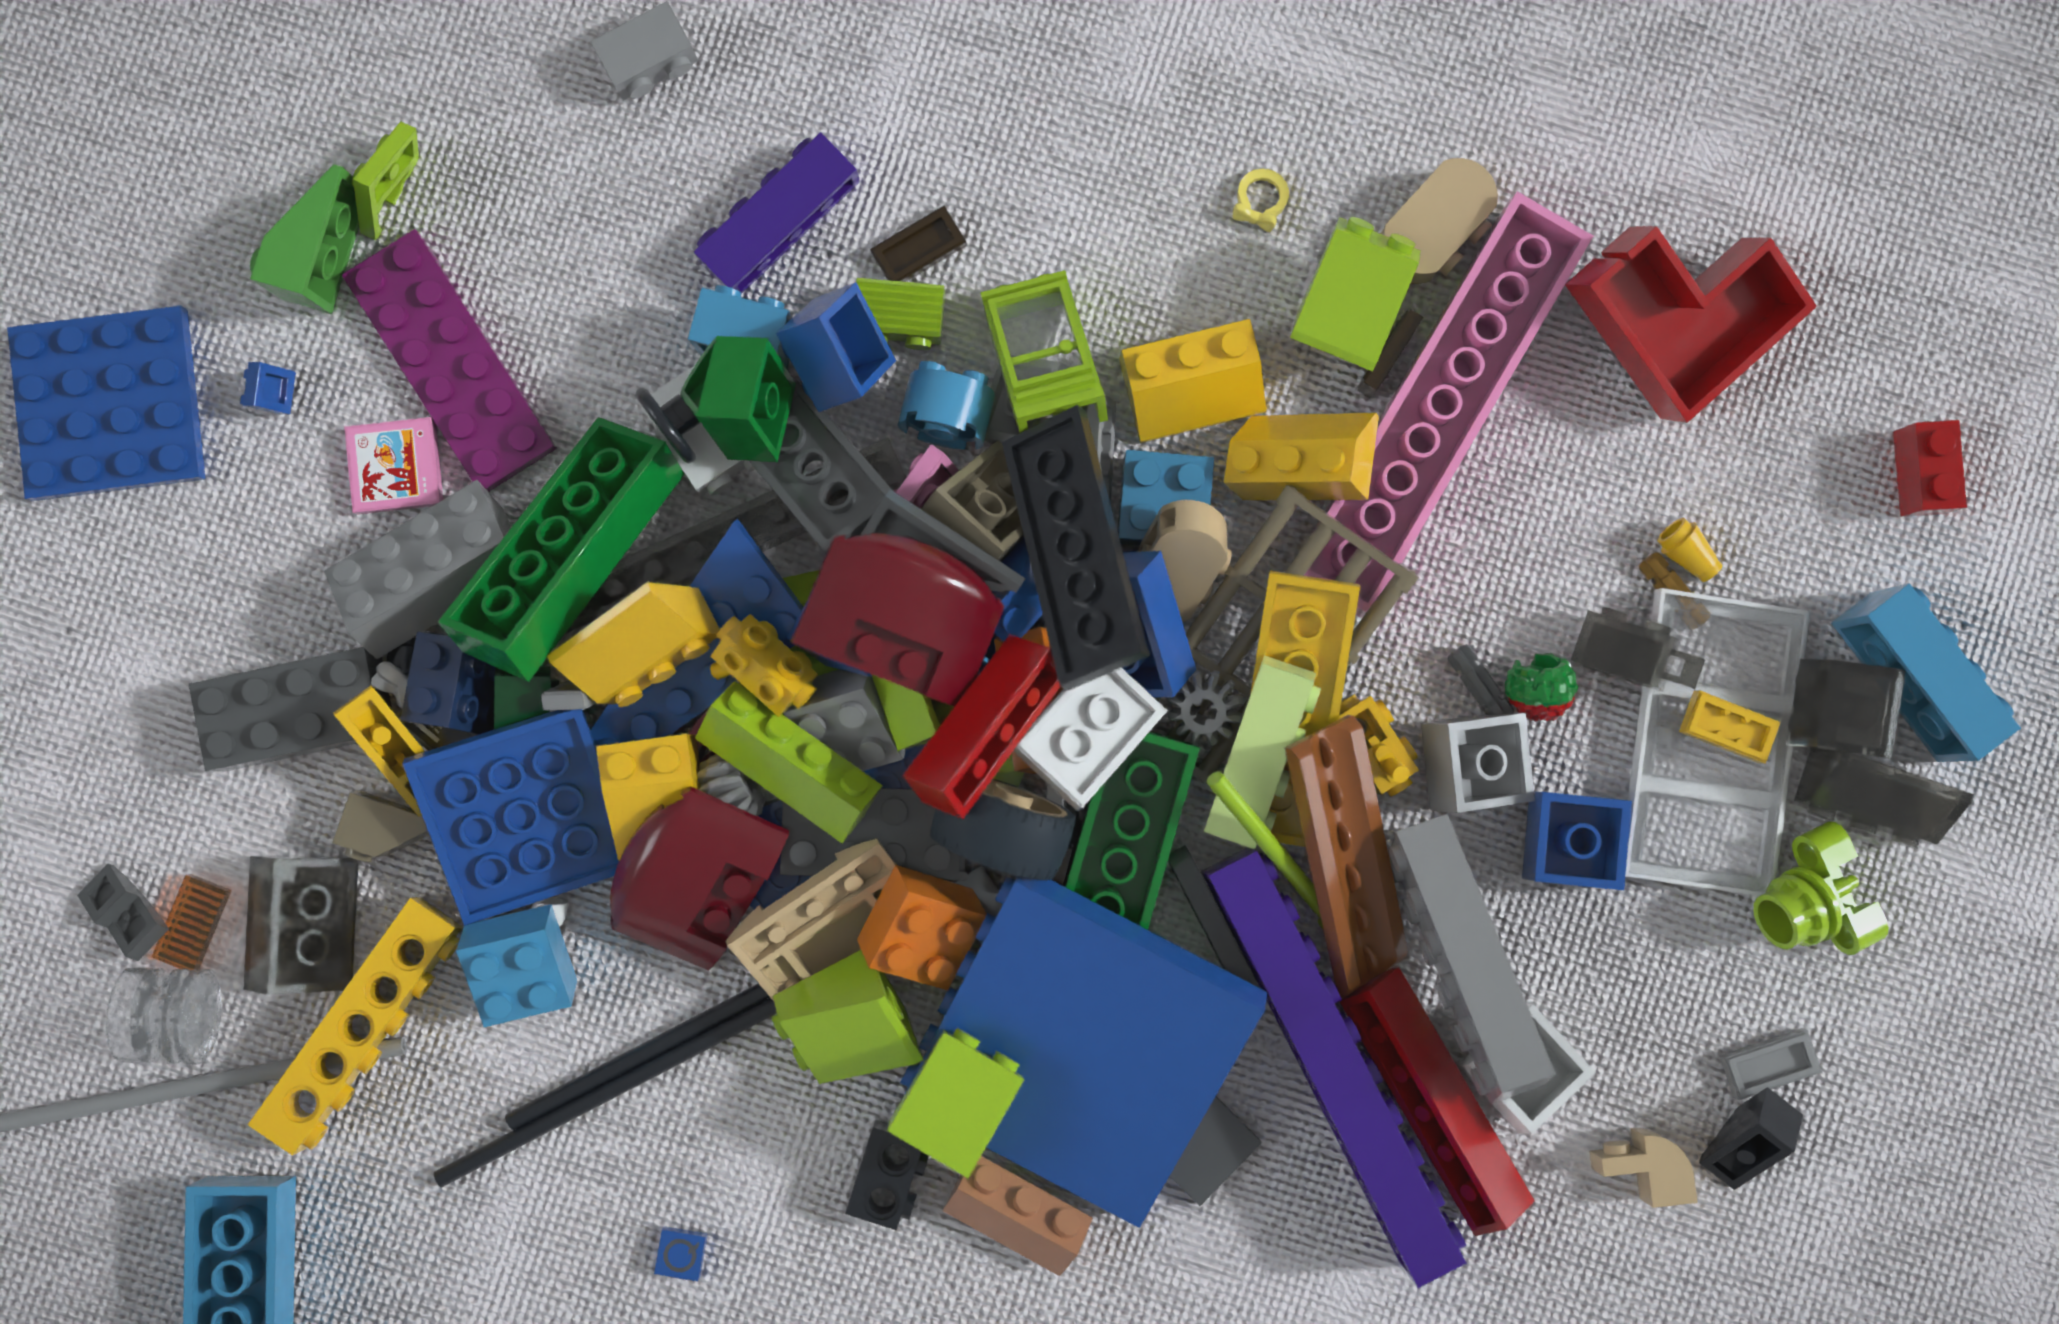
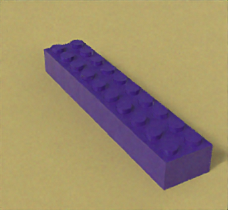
[1201,847,1467,1288]

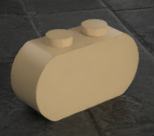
[1380,158,1498,284]
[1136,500,1232,622]

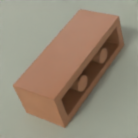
[942,1156,1093,1276]

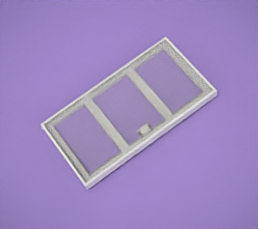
[1626,588,1810,896]

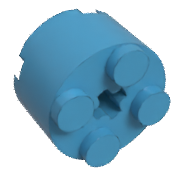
[898,361,995,450]

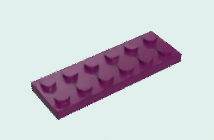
[342,229,558,492]

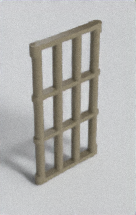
[1150,485,1419,785]

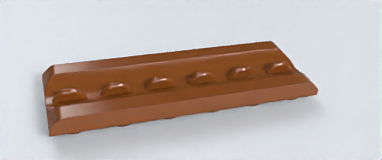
[1285,715,1408,998]

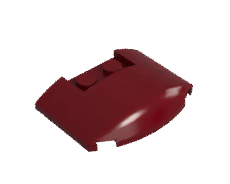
[791,533,1005,707]
[610,786,789,971]

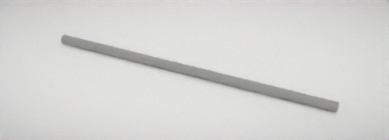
[0,1037,407,1132]

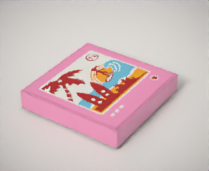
[344,417,443,515]

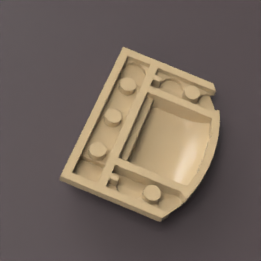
[726,839,897,1001]

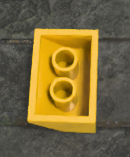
[1119,319,1266,443]
[1224,413,1379,500]
[547,582,720,707]

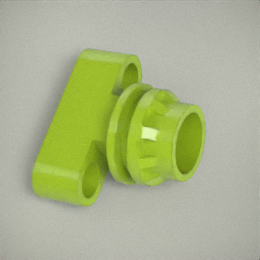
[1753,821,1889,955]

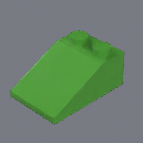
[250,164,359,314]

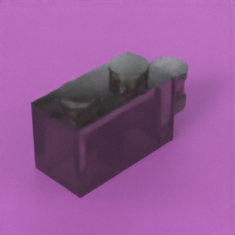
[1570,607,1705,692]

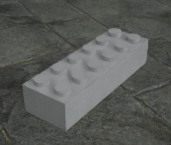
[1389,814,1556,1104]

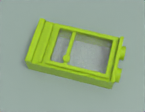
[981,270,1108,433]

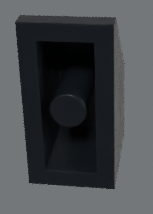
[1699,1087,1803,1190]

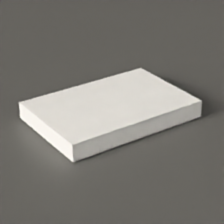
[1013,668,1167,811]

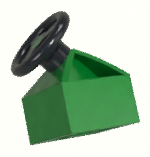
[635,336,796,464]

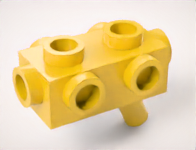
[710,614,818,717]
[1339,694,1419,797]

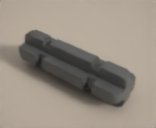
[1447,644,1514,716]

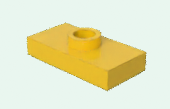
[1679,690,1781,764]

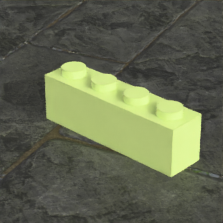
[1204,655,1321,850]

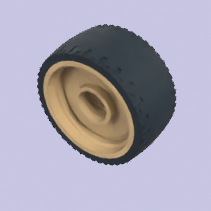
[930,779,1076,881]

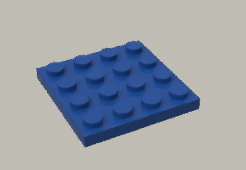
[7,306,206,501]
[402,709,619,926]

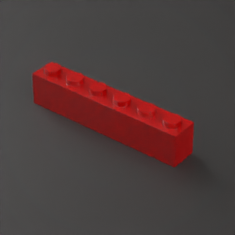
[1339,967,1535,1236]

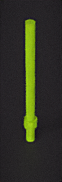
[1207,771,1324,931]

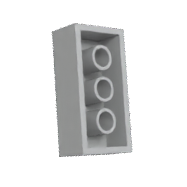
[324,480,512,659]

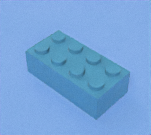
[1831,583,2021,762]
[183,1176,296,1324]

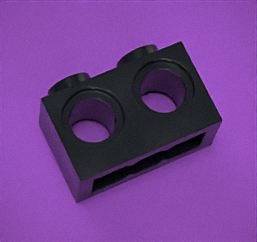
[845,1120,929,1230]

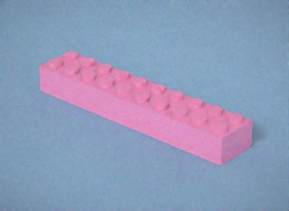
[1304,191,1593,619]

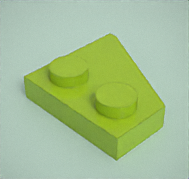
[352,121,419,241]

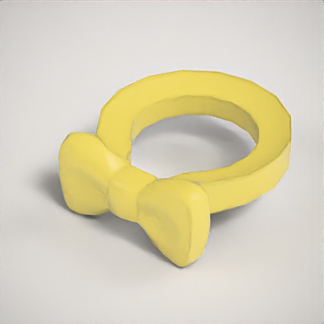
[1232,168,1289,232]

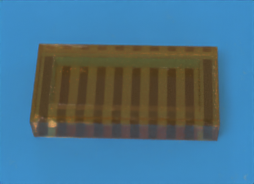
[151,874,232,973]

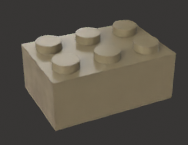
[921,440,1024,562]

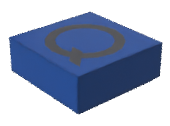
[654,1226,708,1282]

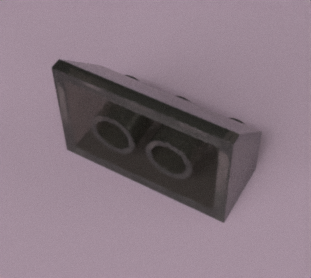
[1794,750,1974,849]
[243,855,358,995]

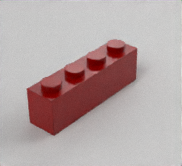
[903,634,1060,819]

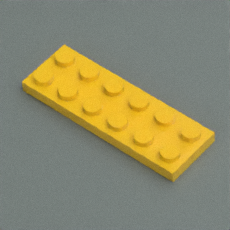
[1250,571,1360,847]

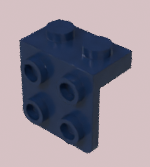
[400,632,496,734]

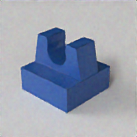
[240,362,296,415]

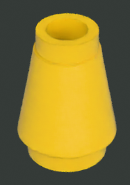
[1657,518,1723,582]

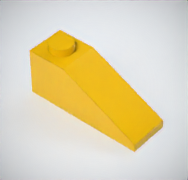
[333,685,425,817]

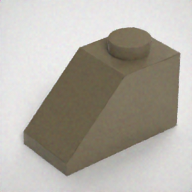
[332,792,429,862]

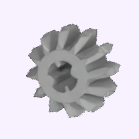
[1168,670,1243,746]
[697,754,765,816]

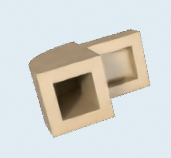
[1589,1128,1698,1208]

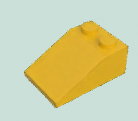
[596,734,701,861]

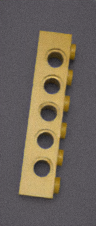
[248,897,464,1156]

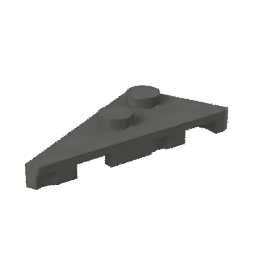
[860,489,1025,592]

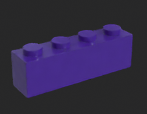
[694,132,860,293]

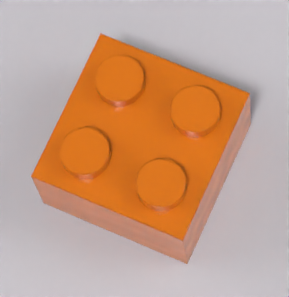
[857,865,987,990]

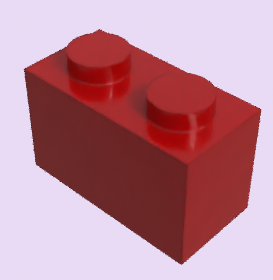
[1893,420,1967,517]

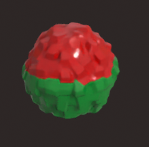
[1504,653,1578,722]

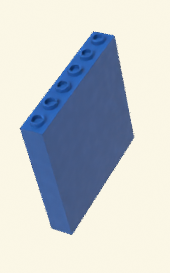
[900,876,1267,1228]

